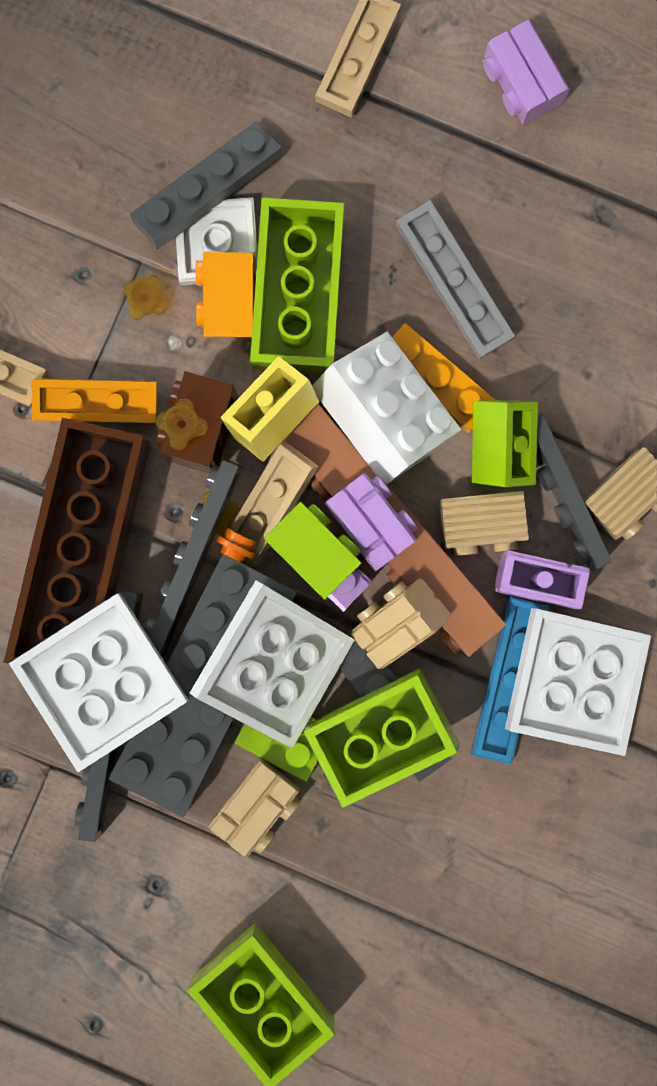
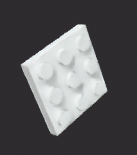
[190,581,355,748]
[9,593,189,772]
[505,608,651,756]

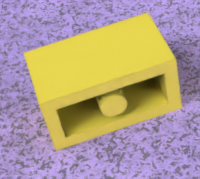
[220,356,319,462]

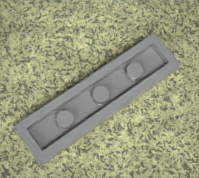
[395,200,515,360]

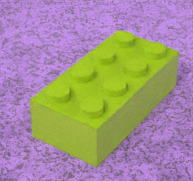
[250,198,344,375]

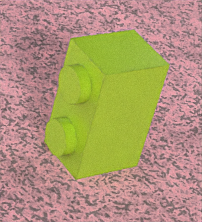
[472,400,538,487]
[264,502,361,600]

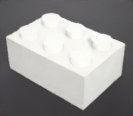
[312,332,461,485]

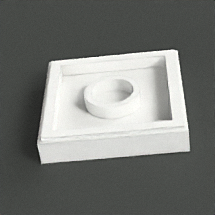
[176,197,258,286]

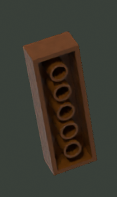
[3,418,151,664]

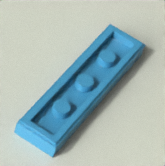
[470,596,549,765]

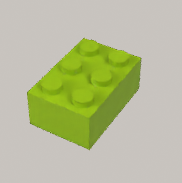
[304,668,459,808]
[187,923,335,1086]

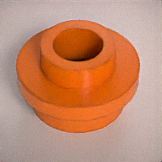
[216,528,257,563]

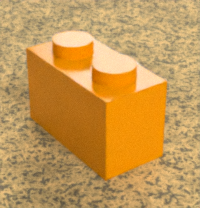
[196,251,255,337]

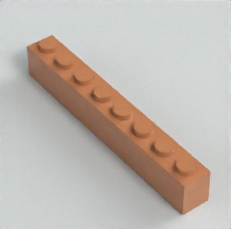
[282,404,506,657]

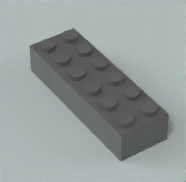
[108,554,298,817]

